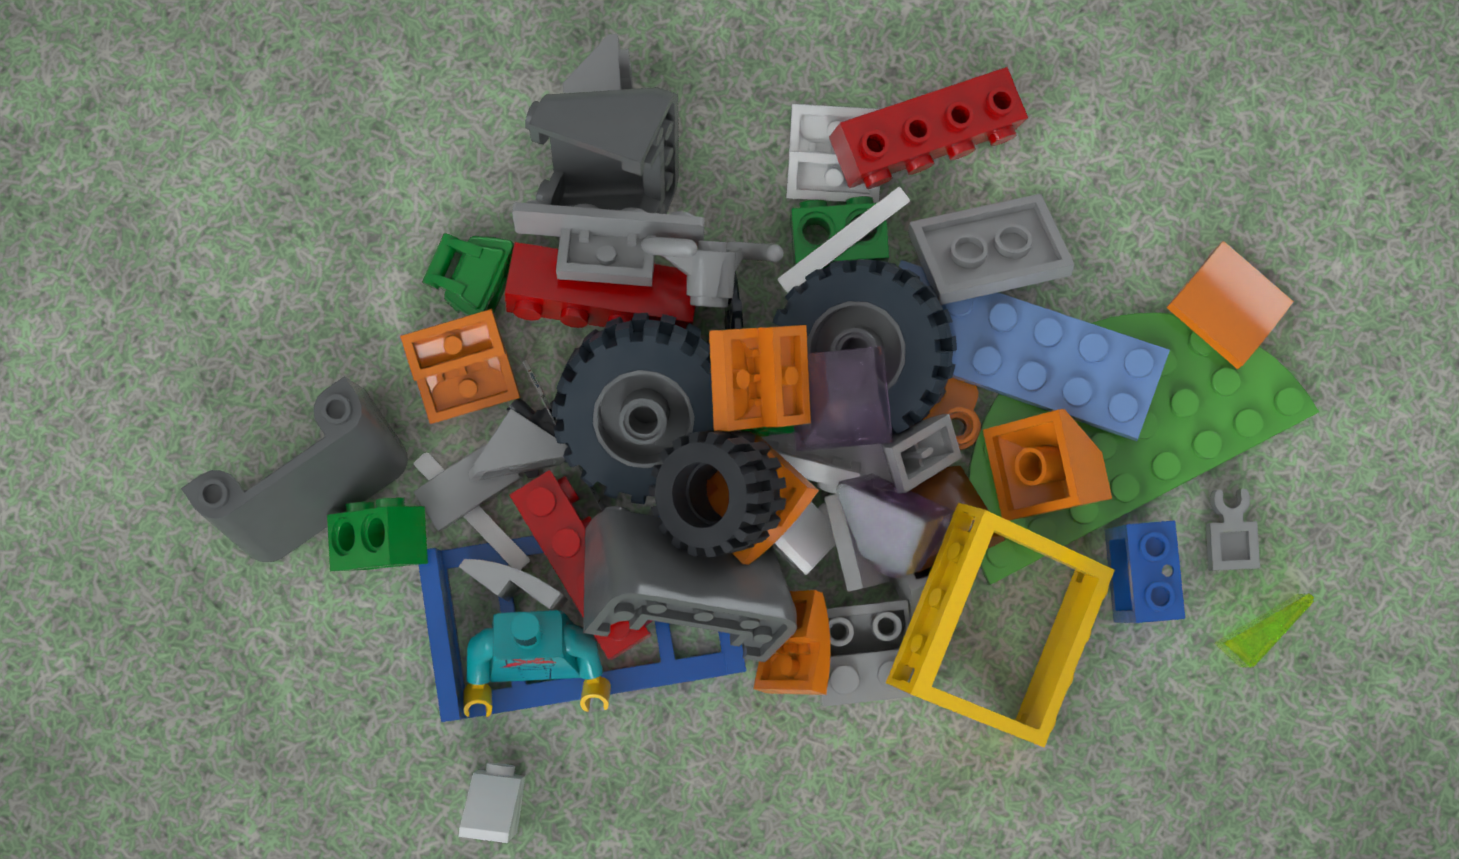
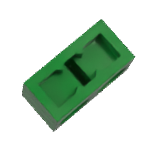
[790,196,889,269]
[327,497,428,572]

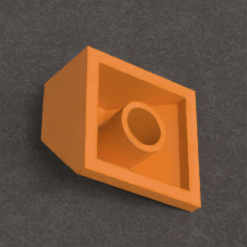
[983,409,1112,521]

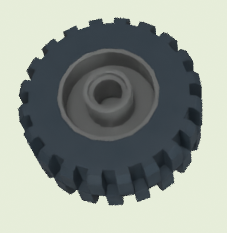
[772,259,957,443]
[552,313,718,504]

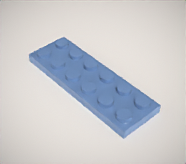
[899,260,1170,441]

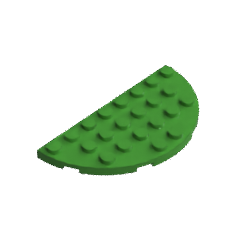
[968,313,1319,585]

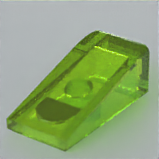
[1214,593,1314,668]

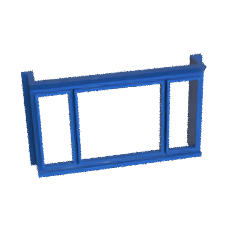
[418,516,746,722]

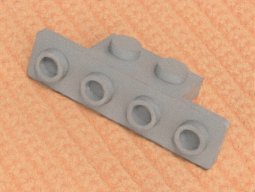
[512,200,705,286]

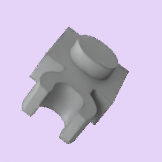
[1206,489,1260,571]

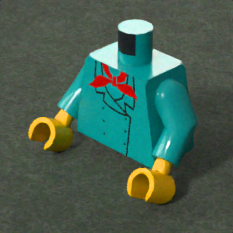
[463,610,611,717]

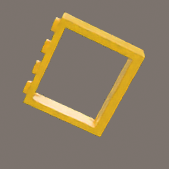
[886,502,1115,748]

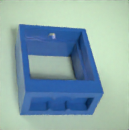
[1104,520,1185,623]

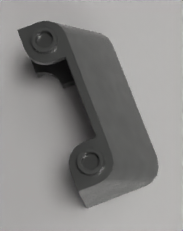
[525,87,679,214]
[181,376,408,562]
[583,506,797,662]

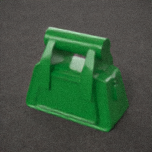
[422,233,514,316]

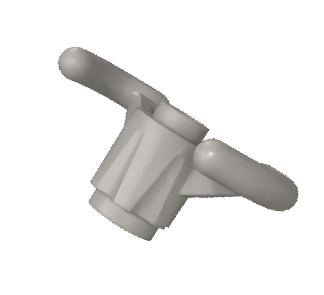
[641,237,784,307]

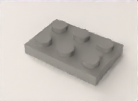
[908,193,1075,305]

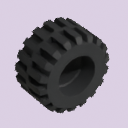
[649,430,787,557]

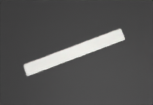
[778,187,910,293]
[414,453,530,570]

